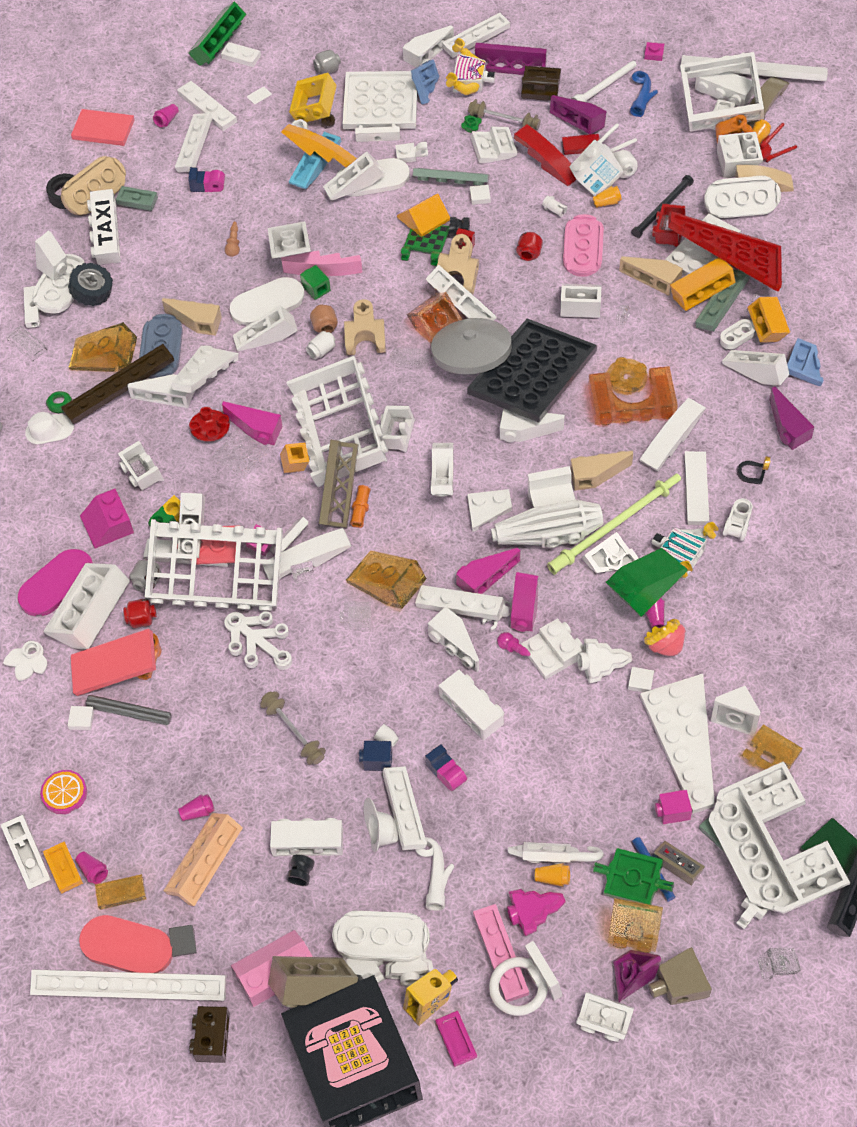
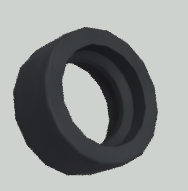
[46,173,75,209]

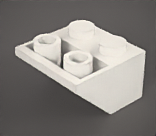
[717,132,763,178]
[560,283,601,318]

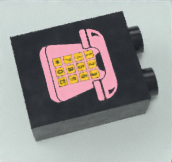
[281,975,423,1127]

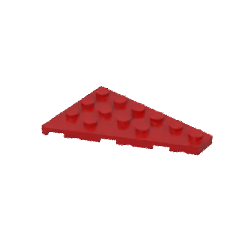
[668,211,782,292]

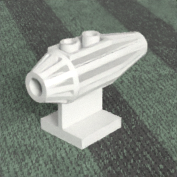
[491,466,603,548]

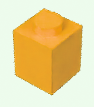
[280,442,310,473]

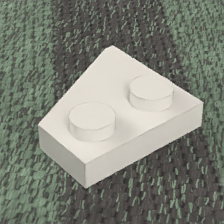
[467,489,512,532]

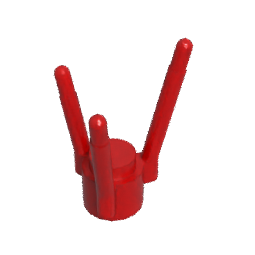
[759,123,797,163]

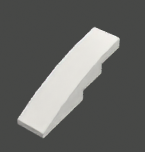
[426,265,497,321]
[640,398,706,471]
[262,528,352,580]

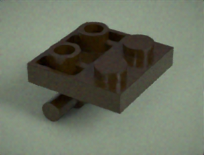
[521,66,561,101]

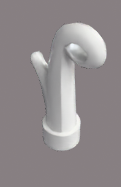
[415,837,454,911]

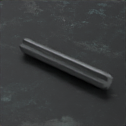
[86,695,172,725]

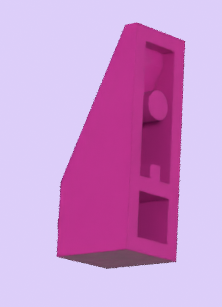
[222,401,283,445]
[456,548,520,594]
[511,572,538,632]

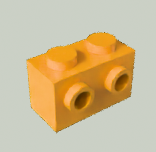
[747,297,790,342]

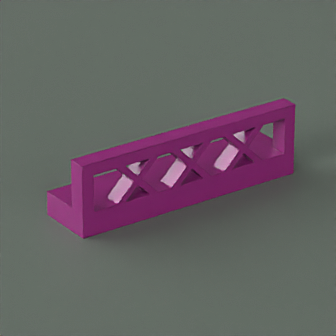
[475,42,547,75]

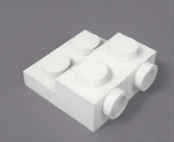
[521,618,583,680]

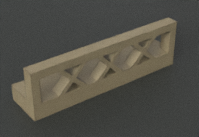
[319,440,359,528]

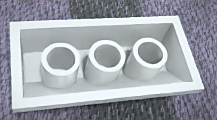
[43,563,130,650]

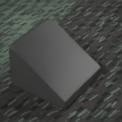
[169,925,197,957]

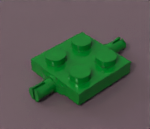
[593,848,674,907]

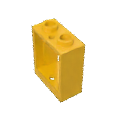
[289,73,337,122]

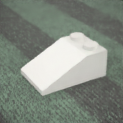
[268,221,311,259]

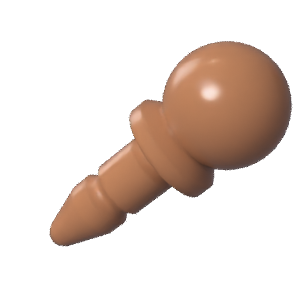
[224,221,240,257]

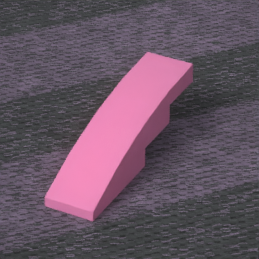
[281,250,362,276]

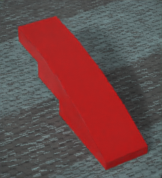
[514,124,577,186]

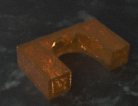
[588,366,678,425]

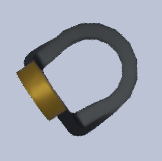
[737,456,770,485]

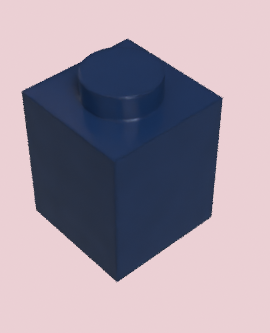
[359,741,393,771]

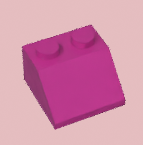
[80,488,134,549]

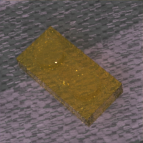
[95,874,147,910]

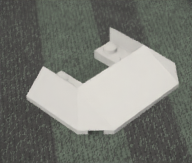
[709,761,850,914]

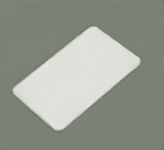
[247,87,272,104]

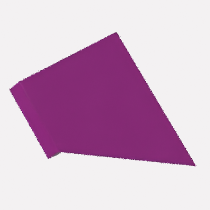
[612,950,661,1002]

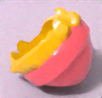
[644,619,686,656]

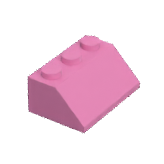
[231,930,313,1007]

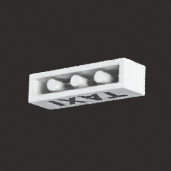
[87,189,121,265]

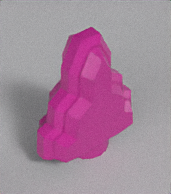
[507,889,566,936]

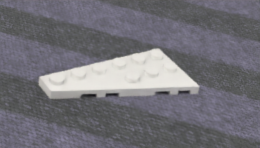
[640,674,715,814]

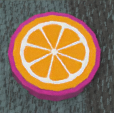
[40,770,88,815]

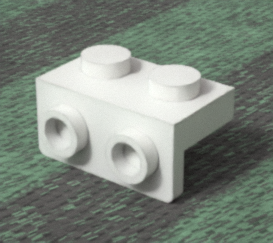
[576,992,634,1042]

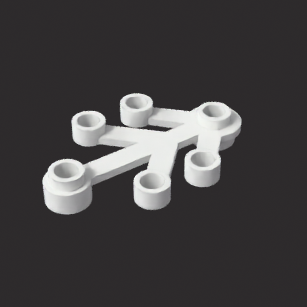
[224,611,292,670]

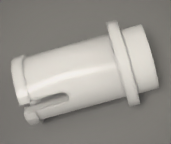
[542,196,568,217]

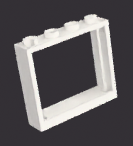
[680,52,764,132]

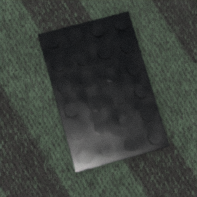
[467,318,597,423]

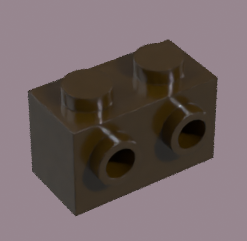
[189,1006,230,1063]

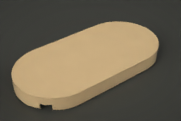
[61,156,126,216]

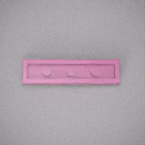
[473,904,529,1002]

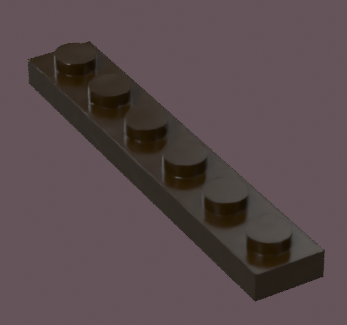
[61,344,175,425]

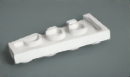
[172,345,239,393]

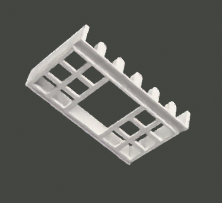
[287,356,388,487]
[145,519,283,611]

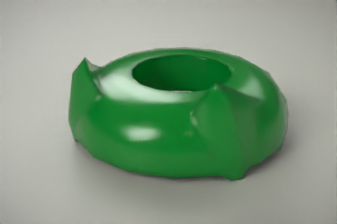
[46,391,72,413]

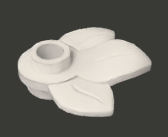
[3,641,47,681]

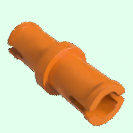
[350,485,371,528]

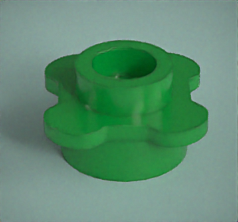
[461,115,482,133]

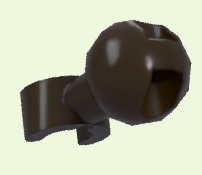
[321,112,335,128]

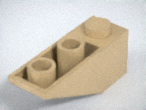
[162,298,222,336]
[570,451,633,491]

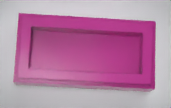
[435,1011,477,1067]

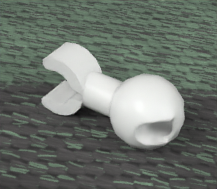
[482,600,512,632]

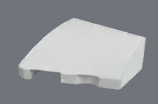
[581,532,639,573]

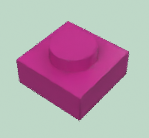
[644,42,665,61]

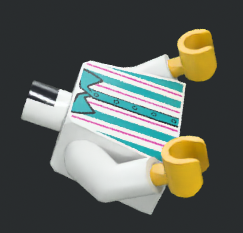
[652,522,719,580]

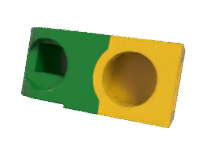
[148,495,180,527]

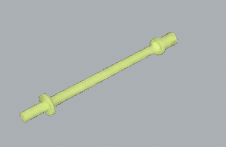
[547,473,681,575]

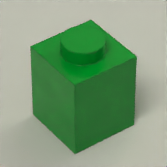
[300,265,331,300]

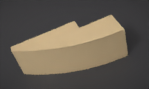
[735,165,794,192]

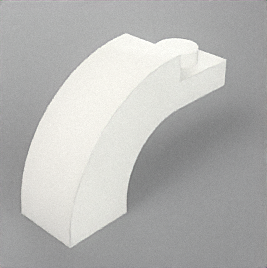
[431,443,453,497]

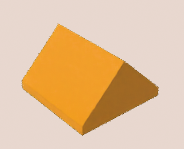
[397,193,450,237]

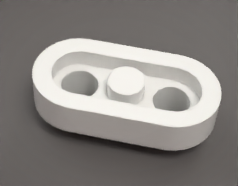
[720,319,755,349]

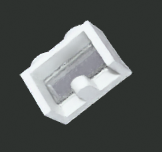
[380,406,415,453]
[118,441,164,490]

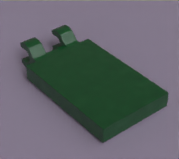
[800,817,857,876]

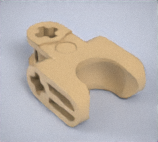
[435,234,479,295]
[344,299,386,355]

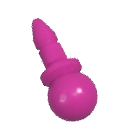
[497,632,531,656]

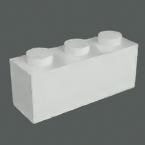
[695,72,754,107]
[439,670,504,741]
[270,818,343,856]

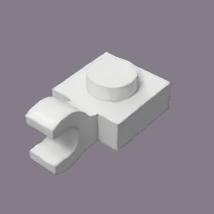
[395,142,428,163]
[737,897,769,929]

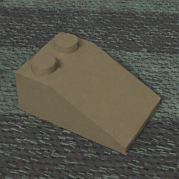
[268,956,358,1008]

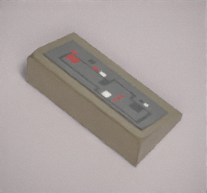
[652,841,705,886]

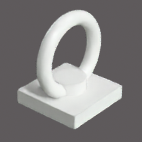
[489,941,563,1016]

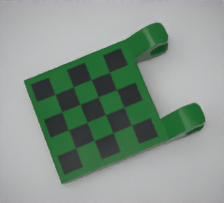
[401,225,449,266]

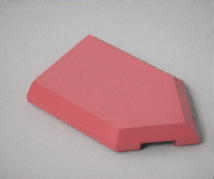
[177,525,240,564]

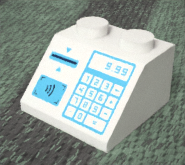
[569,140,624,196]

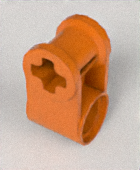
[715,114,753,144]

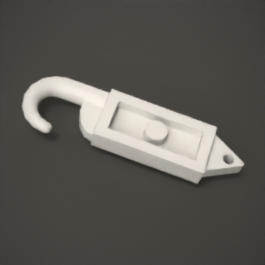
[508,842,604,864]

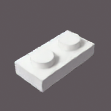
[221,42,261,67]

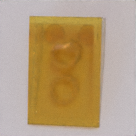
[69,322,137,372]
[346,550,427,609]

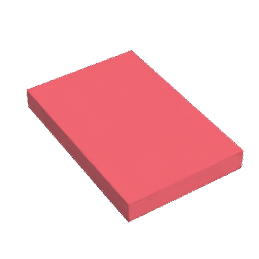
[71,109,135,146]

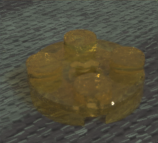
[607,357,648,395]

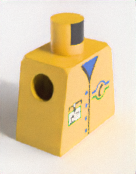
[403,969,458,1026]

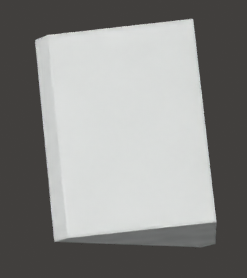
[710,686,761,736]

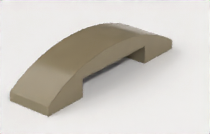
[747,77,789,128]

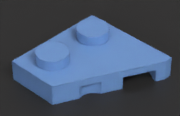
[411,59,439,104]
[787,338,824,387]

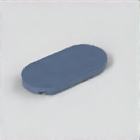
[139,314,183,379]

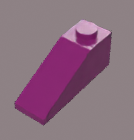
[549,95,607,134]
[769,386,815,450]

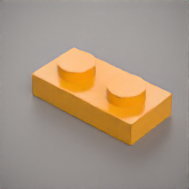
[43,841,83,894]

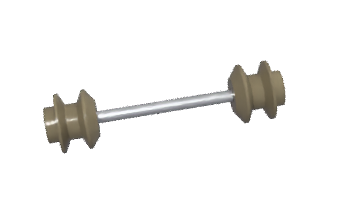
[468,99,541,130]
[260,691,326,765]

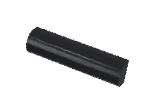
[827,851,857,937]

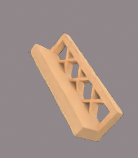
[163,813,243,906]

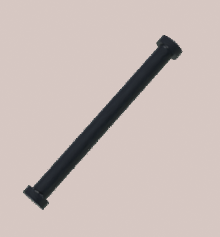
[631,175,694,238]

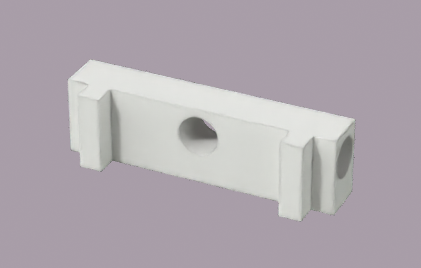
[355,124,400,142]
[24,286,41,328]

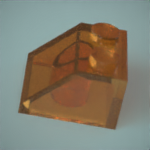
[406,292,462,343]

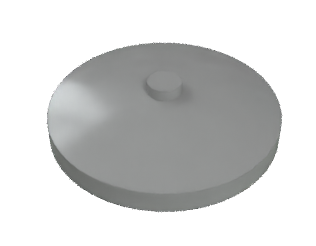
[431,318,512,374]

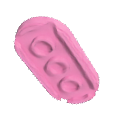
[563,214,604,277]

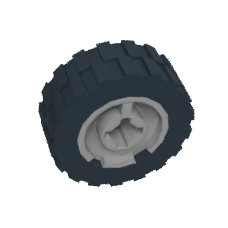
[68,263,113,306]

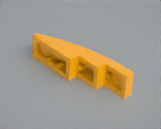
[281,124,357,168]

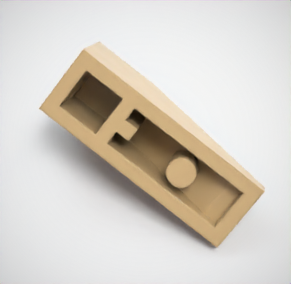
[619,256,683,296]

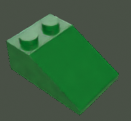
[606,548,688,617]

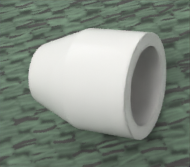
[374,724,399,748]

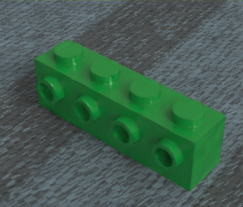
[188,1,247,66]

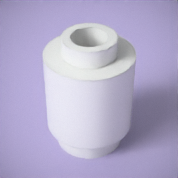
[306,331,335,360]

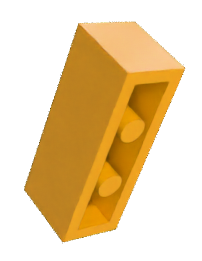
[670,257,736,311]

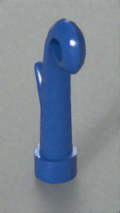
[630,71,658,117]

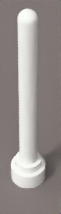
[571,61,637,102]

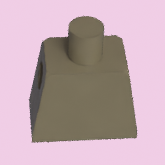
[648,947,712,1005]

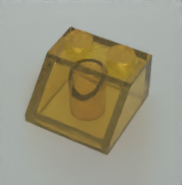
[608,898,663,953]

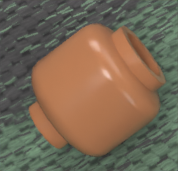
[310,304,338,333]

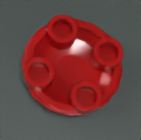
[189,407,230,441]

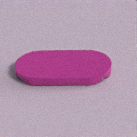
[18,549,93,616]

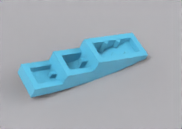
[289,132,342,189]

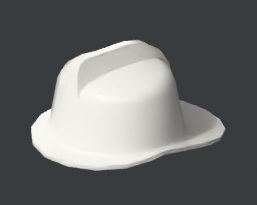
[25,412,74,445]
[364,798,398,852]

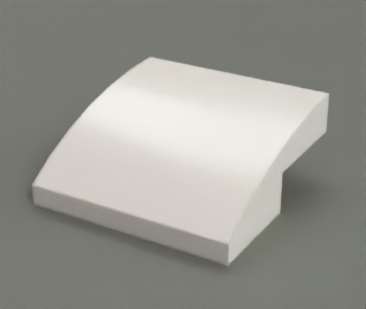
[470,126,517,163]

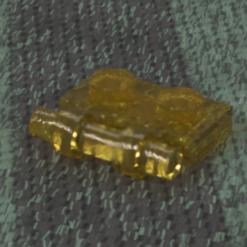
[742,724,803,770]

